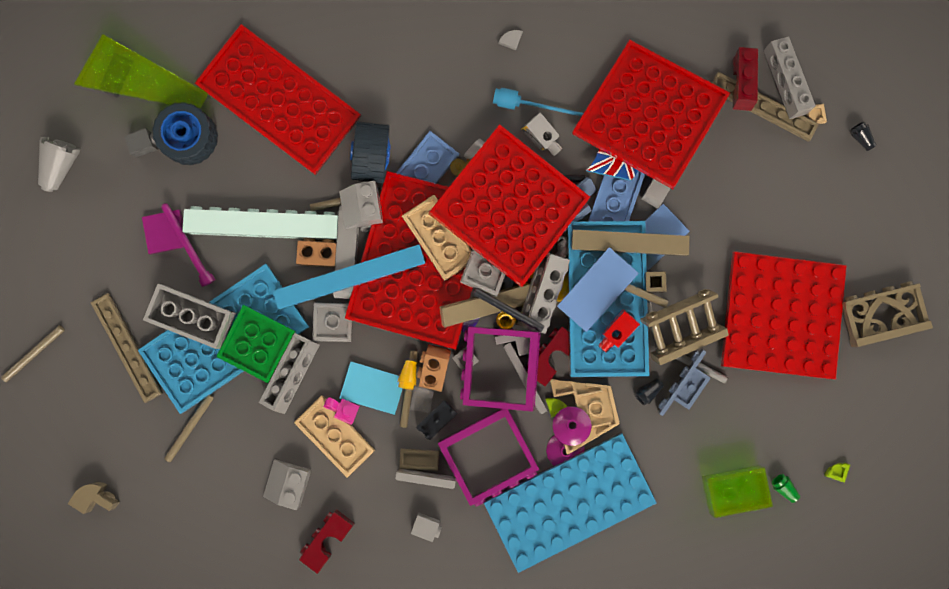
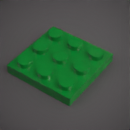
[216,305,296,383]

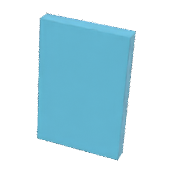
[340,361,403,415]

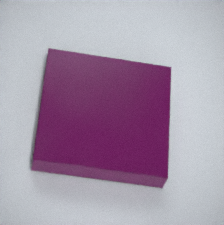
[142,210,184,255]

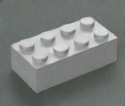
[143,284,236,349]

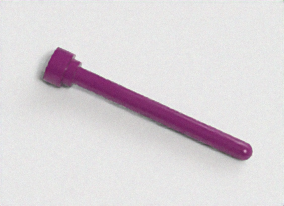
[161,203,216,287]

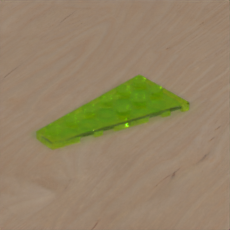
[74,34,209,109]

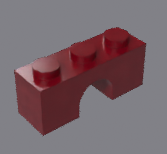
[732,47,758,111]
[526,327,570,387]
[299,510,355,574]

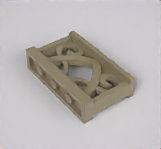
[842,281,933,347]

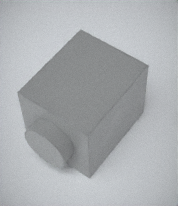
[411,512,442,542]

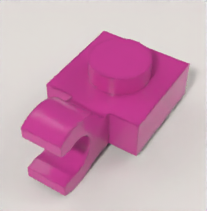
[323,397,360,425]

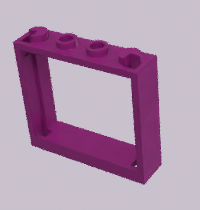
[460,326,540,412]
[438,409,539,507]

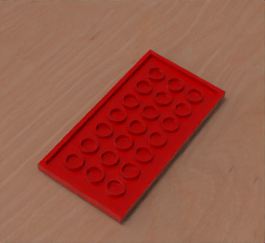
[195,24,361,175]

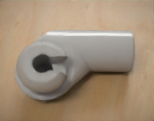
[554,236,568,258]

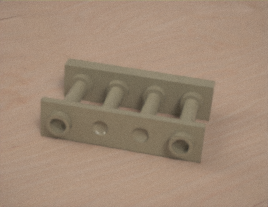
[640,289,729,365]

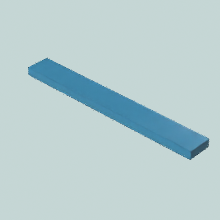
[273,244,426,310]

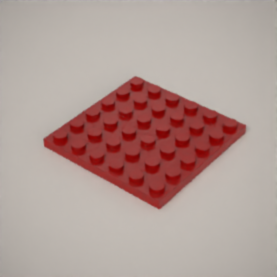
[572,40,730,189]
[428,124,590,287]
[721,252,847,380]

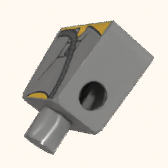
[521,113,562,156]

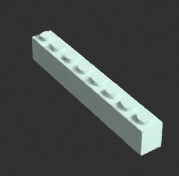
[183,206,339,240]

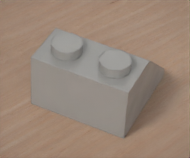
[339,181,383,229]
[263,459,311,510]

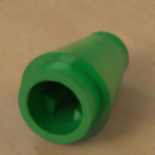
[772,474,800,503]

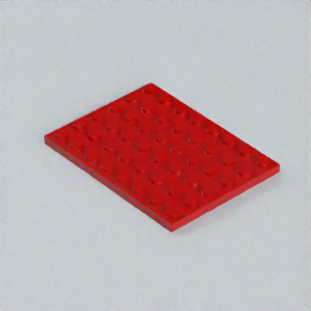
[345,171,473,350]

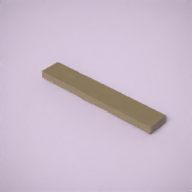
[712,72,819,142]
[571,230,690,256]
[439,282,547,327]
[90,293,163,403]

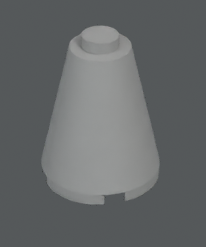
[38,137,80,192]

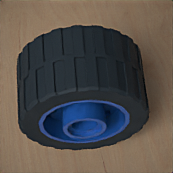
[152,102,218,165]
[350,122,391,183]

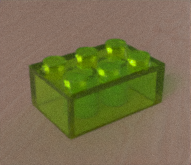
[702,465,773,518]

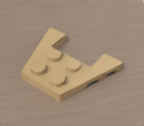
[550,379,620,454]

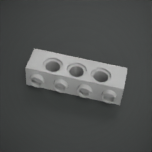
[764,36,816,119]
[517,253,570,334]
[259,333,320,414]

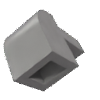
[495,325,530,356]

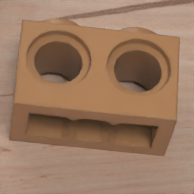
[296,238,337,268]
[417,345,451,392]

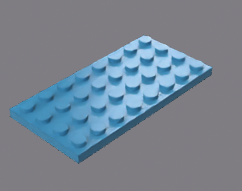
[567,221,649,377]
[138,264,309,414]
[484,433,656,573]

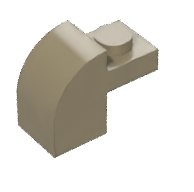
[646,271,667,293]
[68,482,120,514]

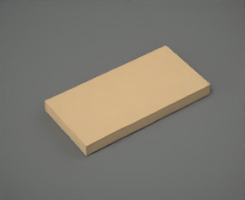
[402,195,471,281]
[294,395,375,478]

